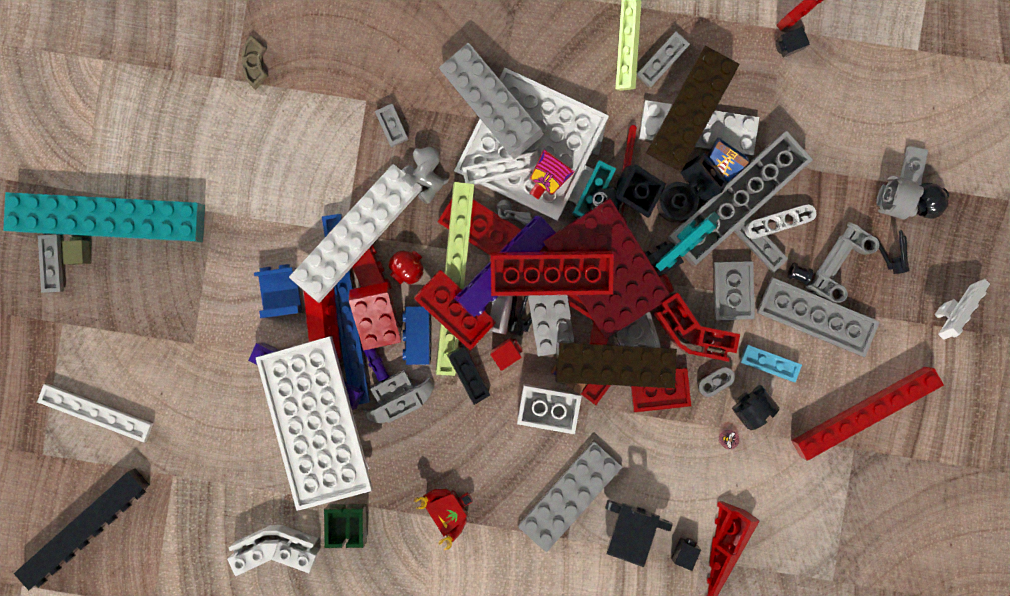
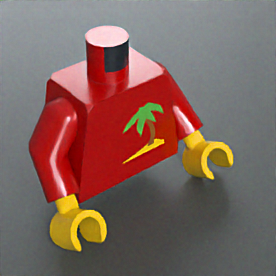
[413,489,473,550]

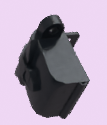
[605,500,673,567]

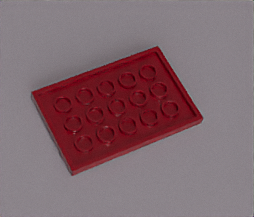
[543,198,671,339]

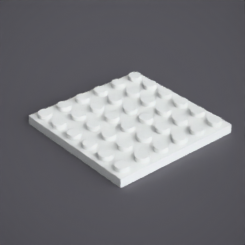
[454,68,609,221]

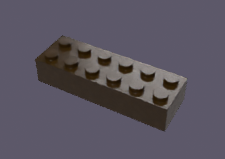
[646,45,740,171]
[555,342,677,388]

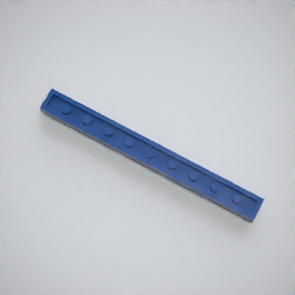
[322,214,370,404]

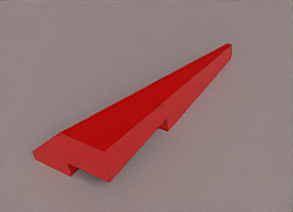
[707,501,760,596]

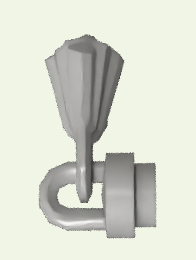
[497,200,534,225]

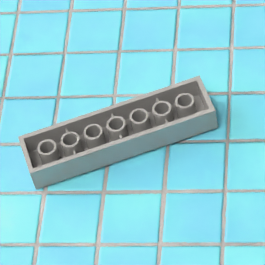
[667,131,813,266]

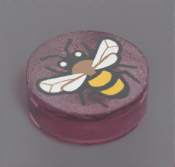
[719,429,739,449]

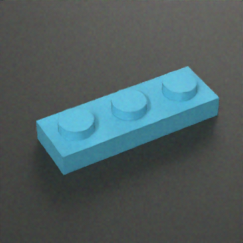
[740,345,802,383]

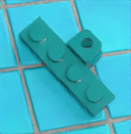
[656,211,720,271]

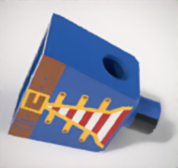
[707,137,749,182]

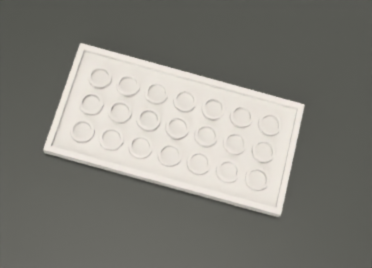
[256,336,373,511]

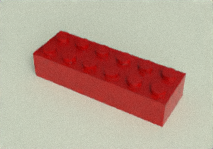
[490,251,614,296]

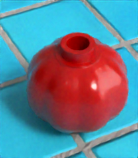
[389,250,424,285]

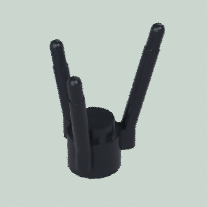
[877,230,910,274]
[508,296,532,336]

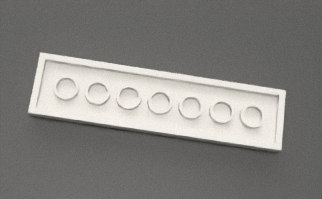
[289,164,422,303]

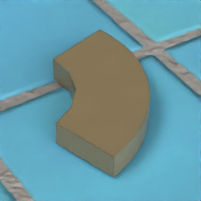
[242,35,268,90]

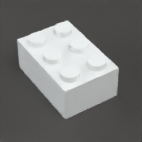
[517,384,582,434]

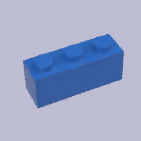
[402,306,431,365]

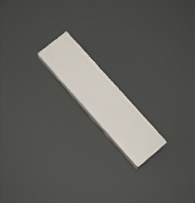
[462,151,539,185]

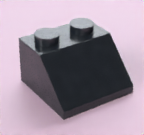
[616,164,666,218]

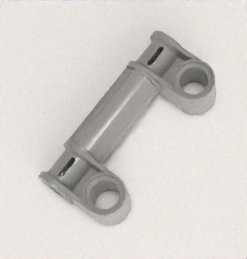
[806,222,879,303]

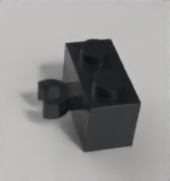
[681,153,728,202]

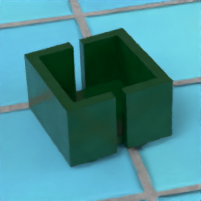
[324,504,367,548]

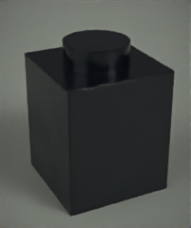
[776,26,810,58]
[671,538,701,571]

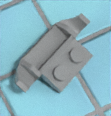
[363,369,434,423]

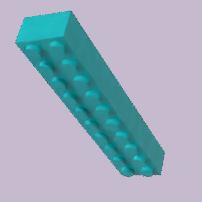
[3,192,205,242]

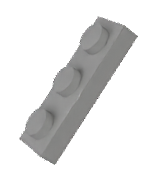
[636,32,690,88]
[734,218,788,272]
[38,234,64,293]

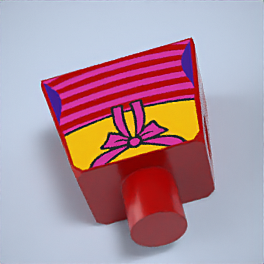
[529,150,575,200]

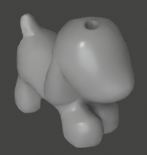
[402,147,449,204]

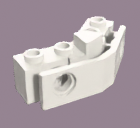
[227,525,320,576]

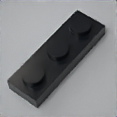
[447,345,491,405]

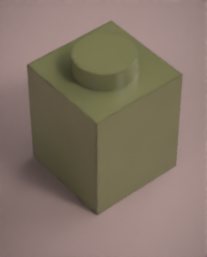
[62,237,91,265]

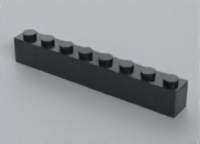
[13,468,150,591]

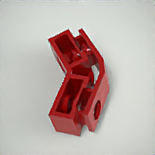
[654,292,740,362]

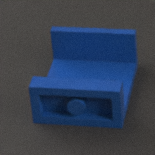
[254,264,303,318]

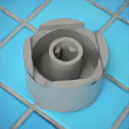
[876,176,924,219]

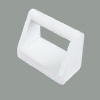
[489,296,513,334]

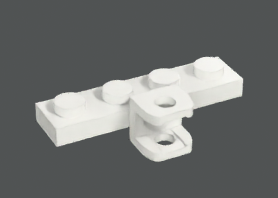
[935,279,990,340]

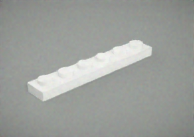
[37,384,153,442]

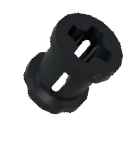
[787,262,813,285]

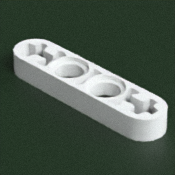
[745,204,816,239]

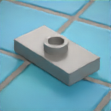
[900,146,928,185]

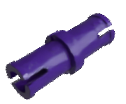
[362,347,390,382]

